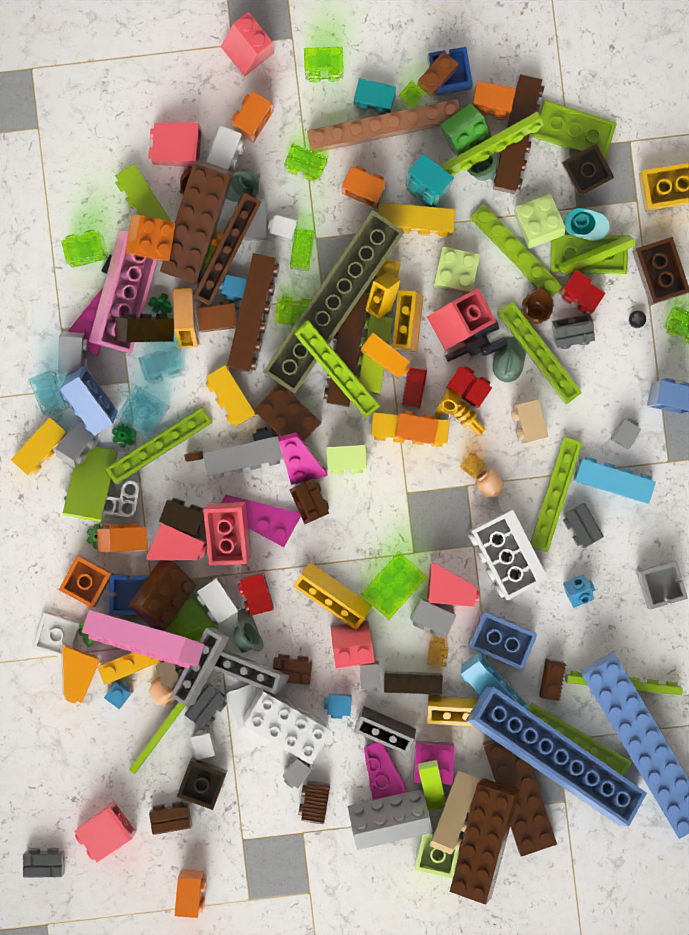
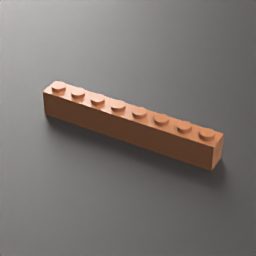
[307,99,460,154]

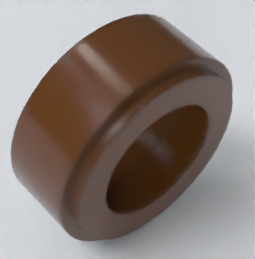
[184,451,204,462]

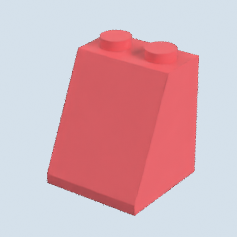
[221,12,274,77]
[148,122,202,167]
[427,288,497,350]
[146,523,207,560]
[427,562,480,607]
[330,621,375,668]
[74,801,137,863]

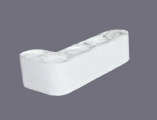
[61,481,141,517]

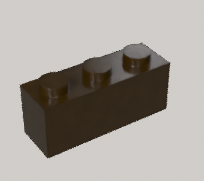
[115,313,174,342]
[384,671,443,695]
[354,706,416,755]

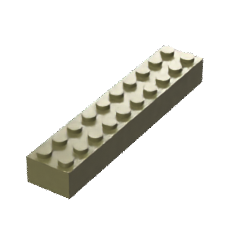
[263,210,404,394]

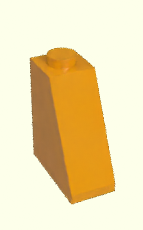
[173,287,198,348]
[361,333,410,378]
[61,643,100,704]

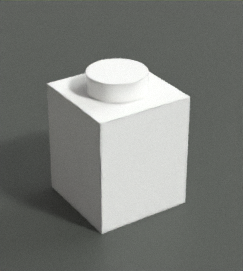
[267,215,298,242]
[191,729,216,760]

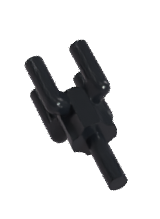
[445,320,508,362]

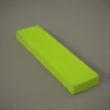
[558,235,636,275]
[417,760,446,811]

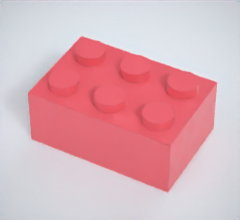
[203,502,251,565]

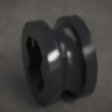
[628,310,646,328]

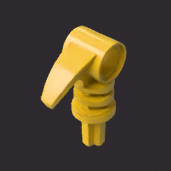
[435,388,485,435]

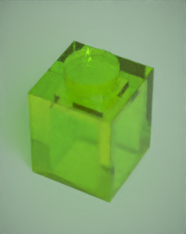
[399,80,426,109]

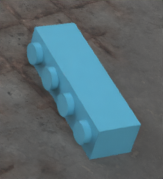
[573,457,656,504]
[461,652,528,710]

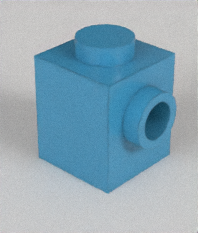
[219,275,247,301]
[104,680,133,709]
[324,693,352,719]

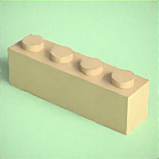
[430,771,480,854]

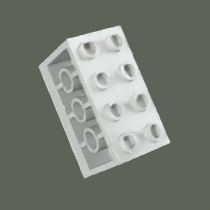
[468,509,548,600]
[243,688,331,765]

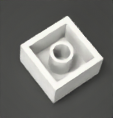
[207,126,246,172]
[197,577,240,624]

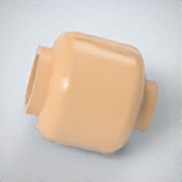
[476,469,504,498]
[149,677,175,706]

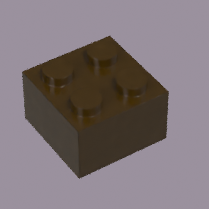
[561,143,614,197]
[159,498,204,535]
[177,757,228,810]

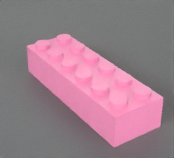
[89,231,157,354]
[82,610,205,668]

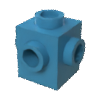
[563,574,595,608]

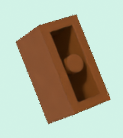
[417,51,458,98]
[196,301,237,333]

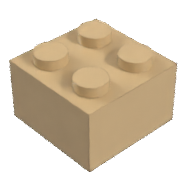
[511,399,549,444]

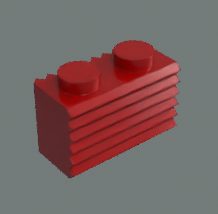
[401,367,427,409]

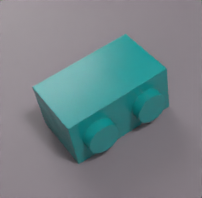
[353,78,396,114]

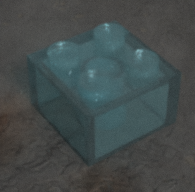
[138,346,185,384]
[28,370,70,417]
[115,385,170,439]

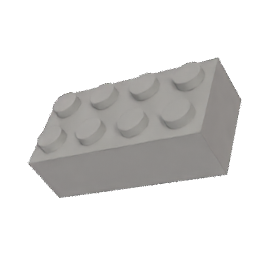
[348,789,433,850]

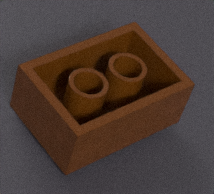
[632,237,689,306]
[254,383,322,442]
[128,560,197,631]

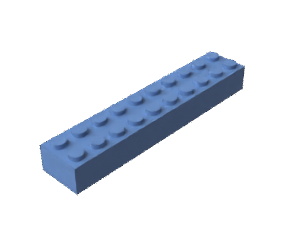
[580,651,689,839]
[466,687,647,826]

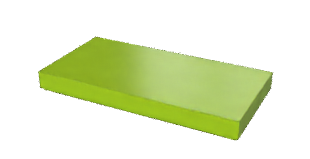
[532,100,617,159]
[550,234,628,274]
[62,447,118,522]

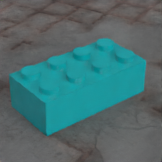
[406,154,454,207]

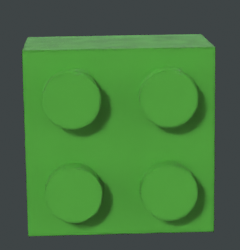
[439,103,492,156]

